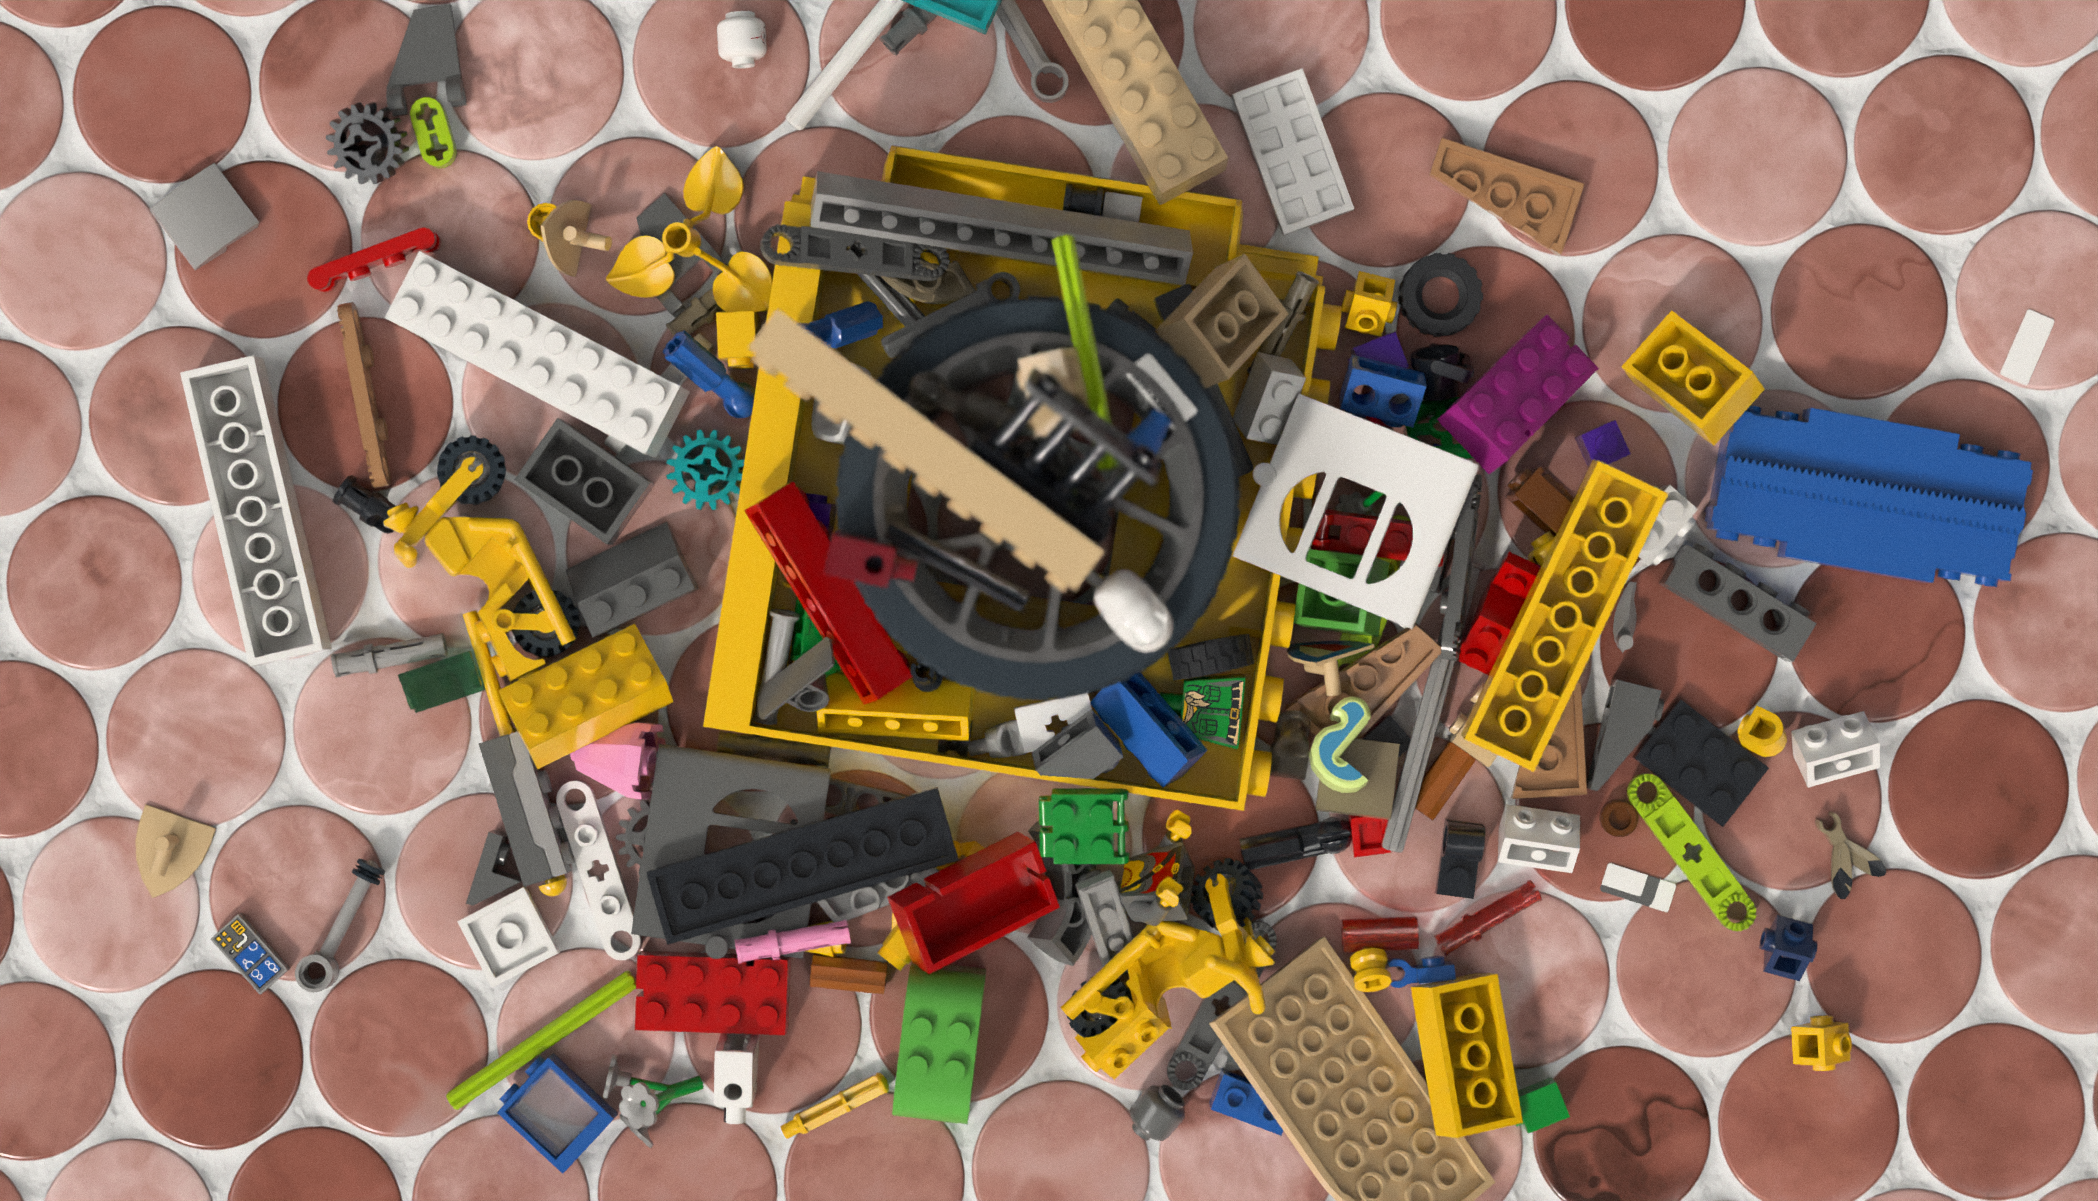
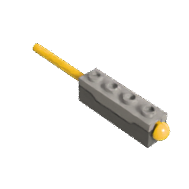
[463,610,575,896]

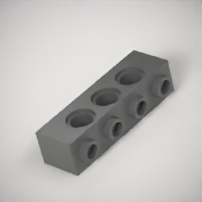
[1658,543,1817,662]

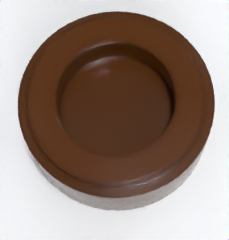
[1599,799,1639,837]

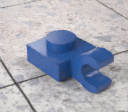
[1388,956,1456,988]

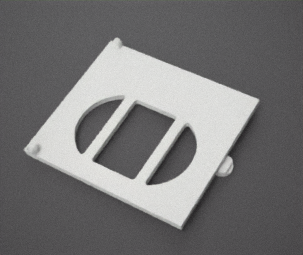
[1233,393,1479,629]

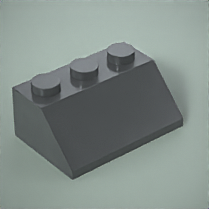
[566,522,699,637]

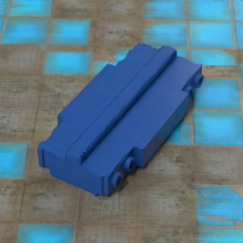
[1705,405,2033,587]

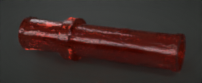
[1433,879,1542,957]

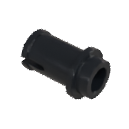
[911,660,943,692]

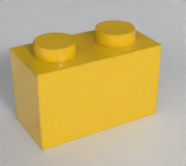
[716,311,761,369]

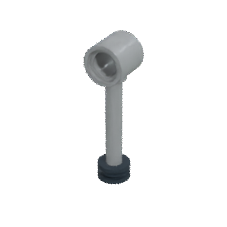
[295,858,386,992]

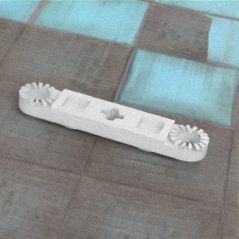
[556,780,642,960]

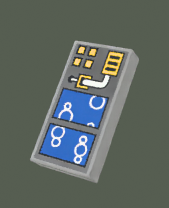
[210,913,291,995]

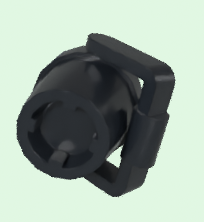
[1410,343,1475,401]

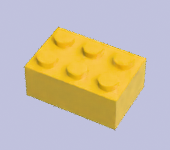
[1621,310,1765,446]

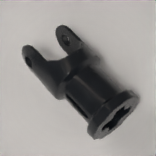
[333,475,396,534]

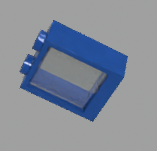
[497,1053,619,1174]

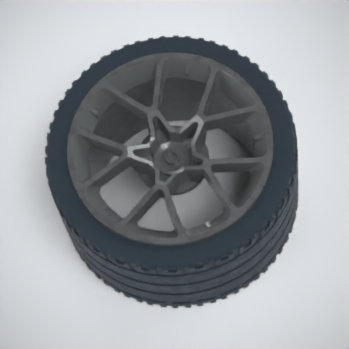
[836,296,1240,700]

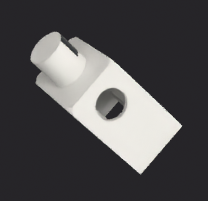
[714,1033,759,1124]

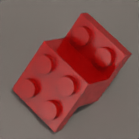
[1458,552,1541,675]

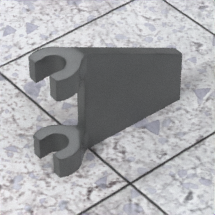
[386,4,467,117]
[637,193,728,318]

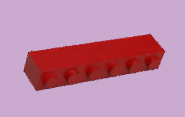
[744,481,912,705]

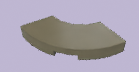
[881,258,975,304]

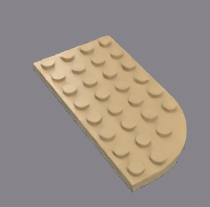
[1209,936,1495,1201]

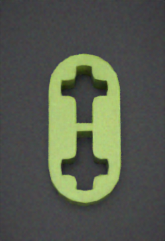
[410,97,457,169]

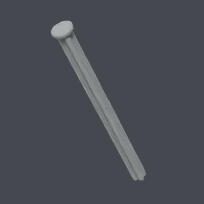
[1382,562,1485,853]

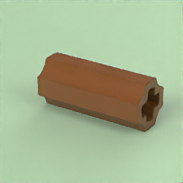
[1415,741,1476,821]
[810,954,888,995]

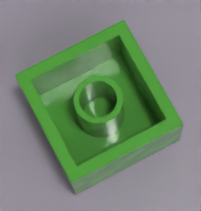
[1294,549,1390,637]

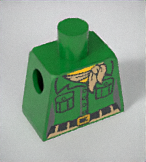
[1160,674,1246,749]

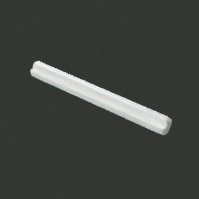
[786,0,906,130]

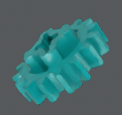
[666,430,745,510]

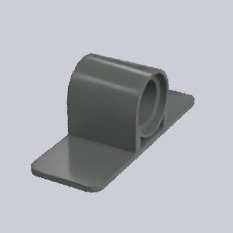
[756,637,835,719]

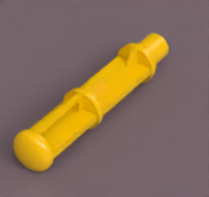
[780,1072,889,1139]

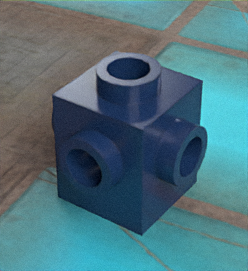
[1759,915,1818,981]

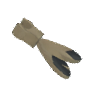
[1815,811,1886,899]

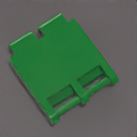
[1039,788,1130,864]

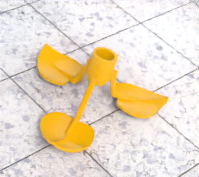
[606,146,773,313]

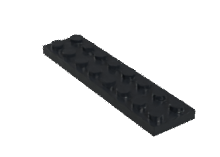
[646,787,959,945]

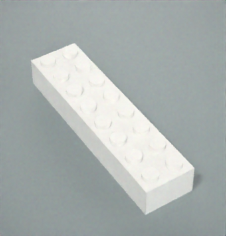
[385,251,690,458]
[180,355,332,667]

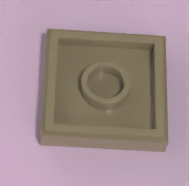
[1315,738,1400,820]

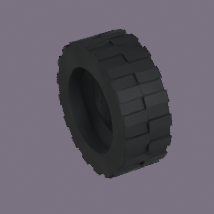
[1398,253,1483,337]
[1168,634,1255,680]

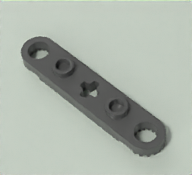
[760,224,950,281]
[1440,474,1482,661]
[1167,921,1277,1090]

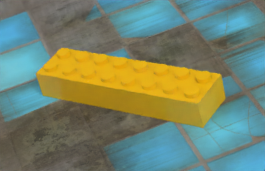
[1461,460,1668,772]

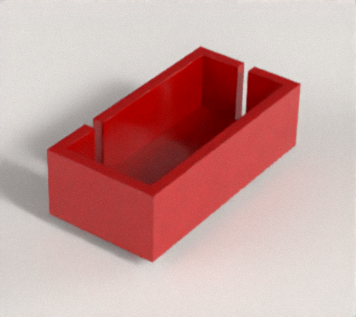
[887,832,1060,974]
[635,951,791,1035]

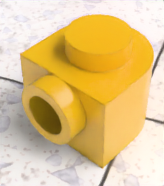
[1738,705,1787,757]

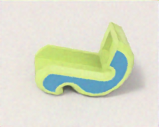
[1309,697,1371,793]

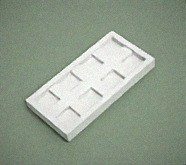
[1231,68,1354,236]

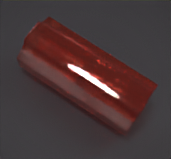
[1341,916,1419,952]

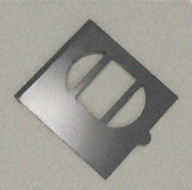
[631,744,831,959]

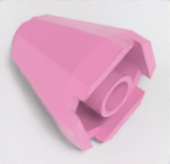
[570,722,666,800]

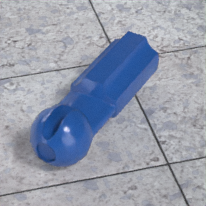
[797,301,883,349]
[662,330,755,418]

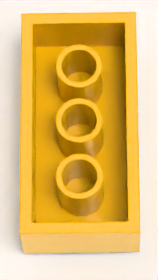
[498,624,673,770]
[1411,973,1523,1138]

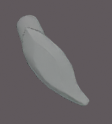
[1613,582,1637,653]

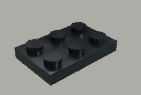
[1632,699,1769,827]

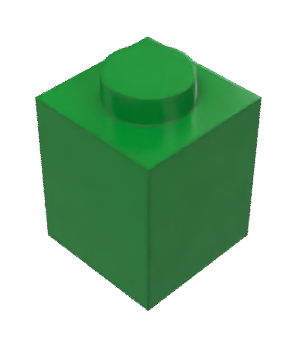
[1515,1077,1570,1134]

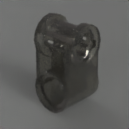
[1269,710,1310,780]

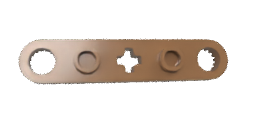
[337,302,390,488]

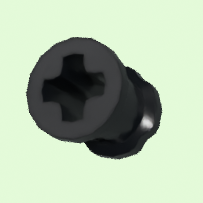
[1063,183,1104,216]

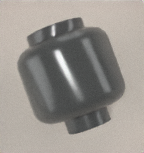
[1130,1085,1185,1141]

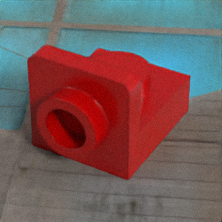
[1348,815,1391,858]

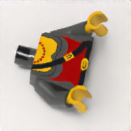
[1116,810,1195,926]

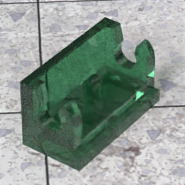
[398,651,486,713]

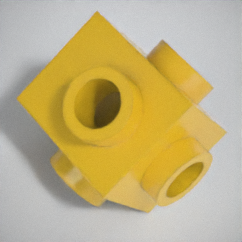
[1342,271,1398,337]
[1791,1015,1852,1071]

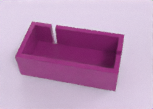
[1437,314,1599,474]

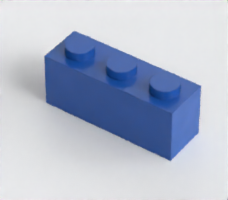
[1090,672,1207,788]

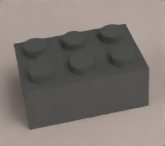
[514,418,655,545]

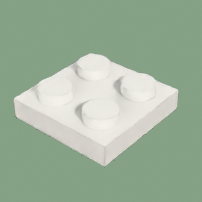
[457,887,560,988]

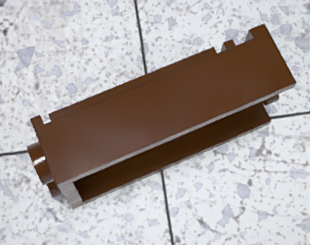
[1505,467,1641,569]

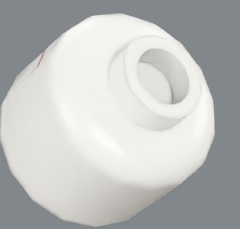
[717,11,767,68]

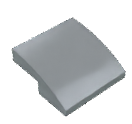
[150,163,259,271]

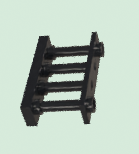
[971,366,1162,546]

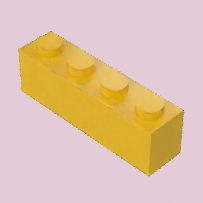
[817,674,973,741]

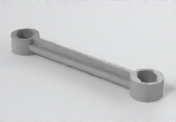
[996,0,1068,103]

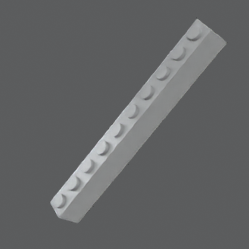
[810,171,1193,285]

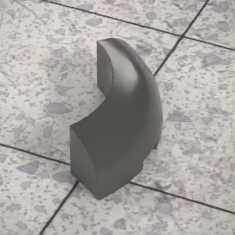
[1027,820,1101,966]

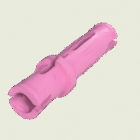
[734,919,851,963]

